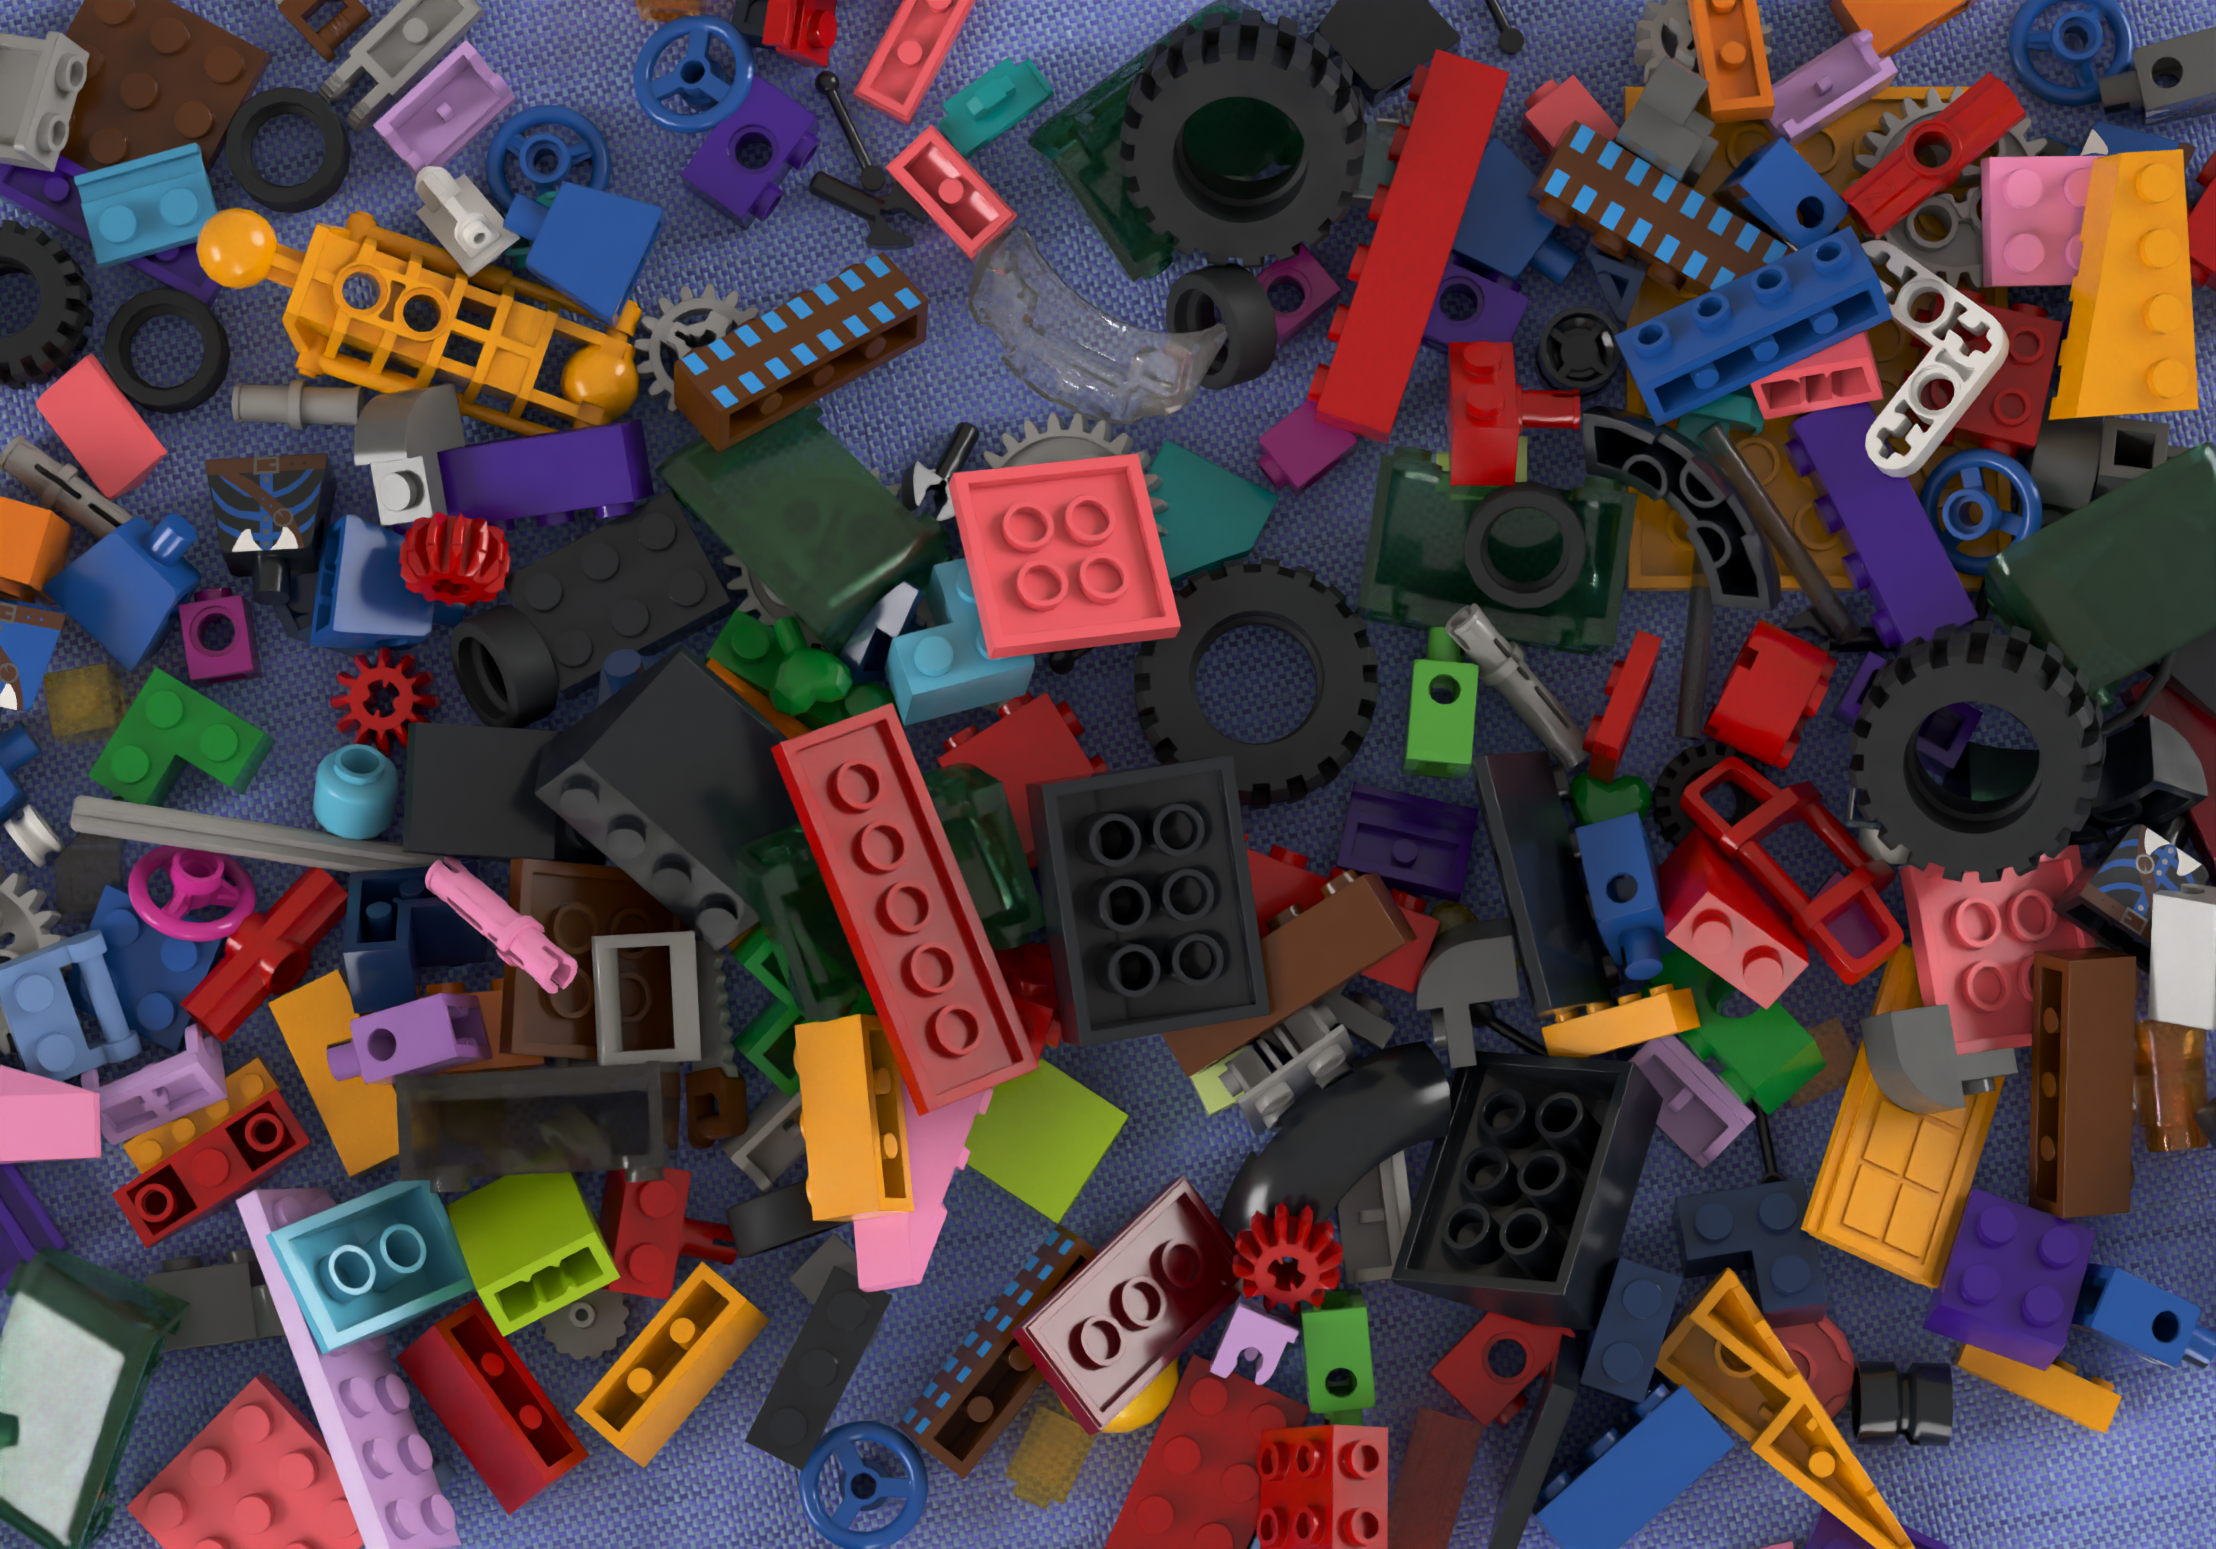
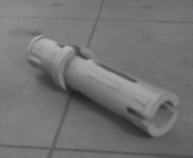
[0,434,133,540]
[1445,603,1590,769]

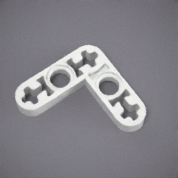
[1861,240,2009,477]

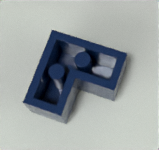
[343,862,487,1013]
[1672,1178,1828,1329]

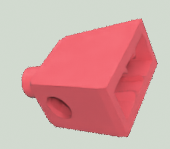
[1751,329,1884,420]

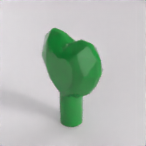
[769,616,853,717]
[1569,770,1651,827]

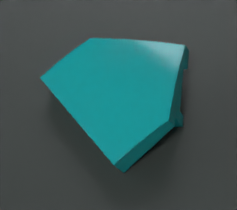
[1147,439,1279,586]

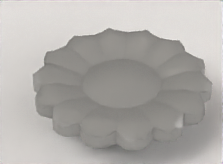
[540,1289,630,1361]

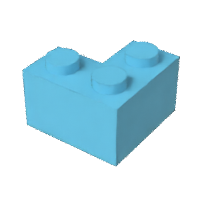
[884,557,1035,726]

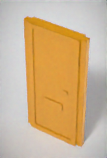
[1801,943,2006,1289]

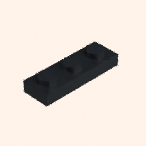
[745,1266,893,1471]

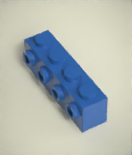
[1614,226,1893,426]

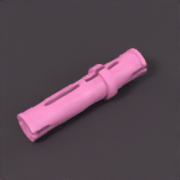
[425,856,578,994]

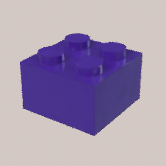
[1922,1188,2097,1371]

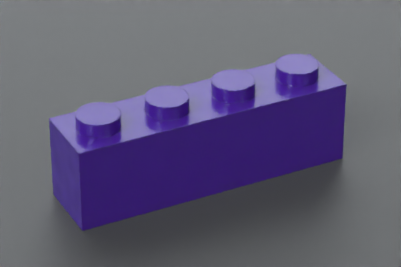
[1783,402,1979,654]
[393,419,654,535]

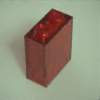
[1388,1406,1483,1549]

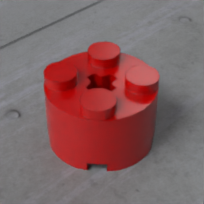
[1701,618,1838,770]

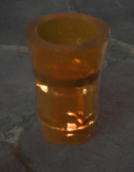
[2133,1019,2208,1152]

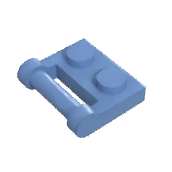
[0,930,143,1081]

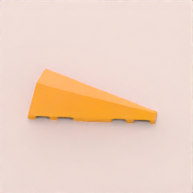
[1655,1267,1916,1549]

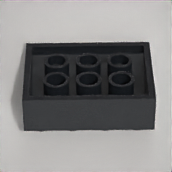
[534,644,816,951]
[1472,751,1621,1022]
[1025,755,1271,1047]
[1391,1051,1663,1331]

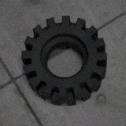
[1652,742,1768,847]

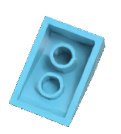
[265,1170,476,1355]

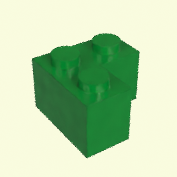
[88,667,276,807]
[730,907,875,1098]

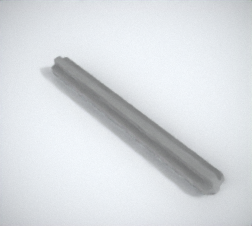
[71,795,446,873]

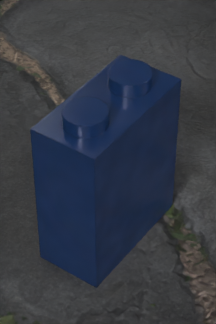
[1579,1257,1683,1404]

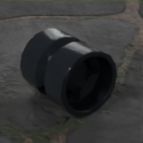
[1534,307,1622,403]
[1851,1361,1953,1446]

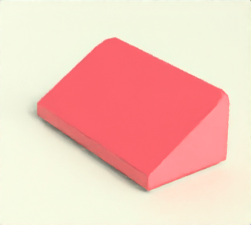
[886,124,1018,264]
[36,353,167,500]

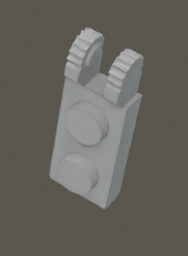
[318,0,485,132]

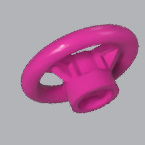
[128,845,256,942]

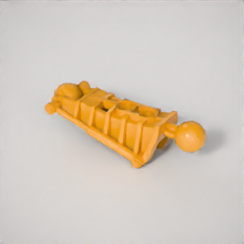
[196,207,643,436]

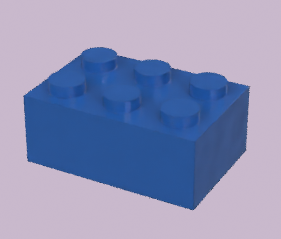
[1530,1383,1736,1549]

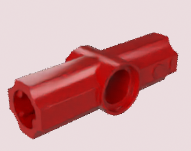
[1840,72,2026,241]
[180,867,348,1044]

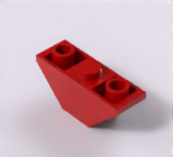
[112,1088,312,1248]

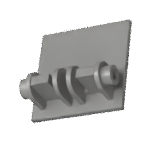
[1218,1001,1359,1135]

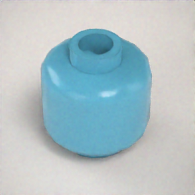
[313,744,399,840]

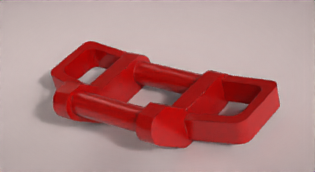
[1679,756,1904,985]

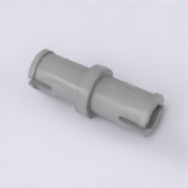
[232,379,366,430]

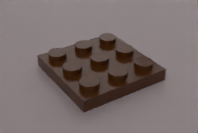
[59,0,272,175]
[499,858,690,1066]

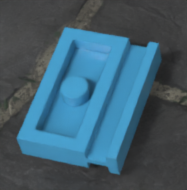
[74,142,218,268]

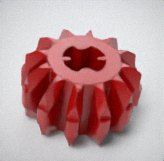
[399,512,511,607]
[330,647,441,757]
[1232,1201,1343,1317]

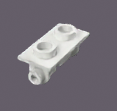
[415,166,520,278]

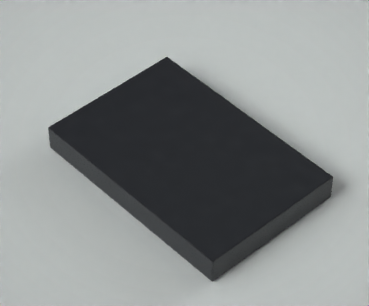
[1488,1334,1585,1549]

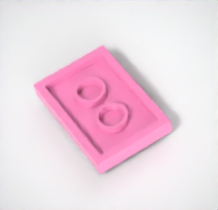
[1981,156,2104,287]

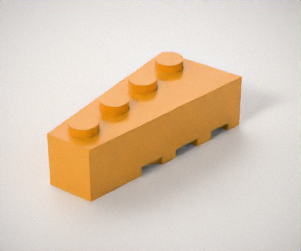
[2048,149,2199,420]

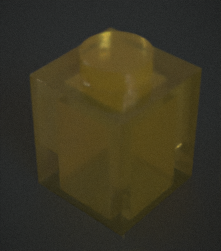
[43,663,126,746]
[1005,1405,1098,1510]

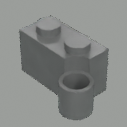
[1614,56,1720,188]
[145,1248,286,1352]

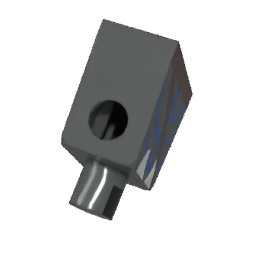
[2097,27,2216,125]

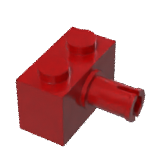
[1445,341,1580,486]
[599,1160,738,1300]

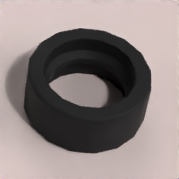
[225,87,351,213]
[1165,263,1278,390]
[103,288,231,414]
[1464,481,1586,609]
[450,605,559,729]
[725,1180,852,1258]

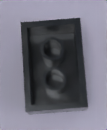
[504,490,735,701]

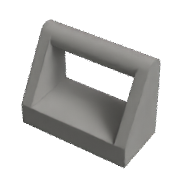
[591,931,702,1066]

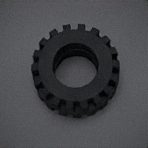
[0,220,94,390]

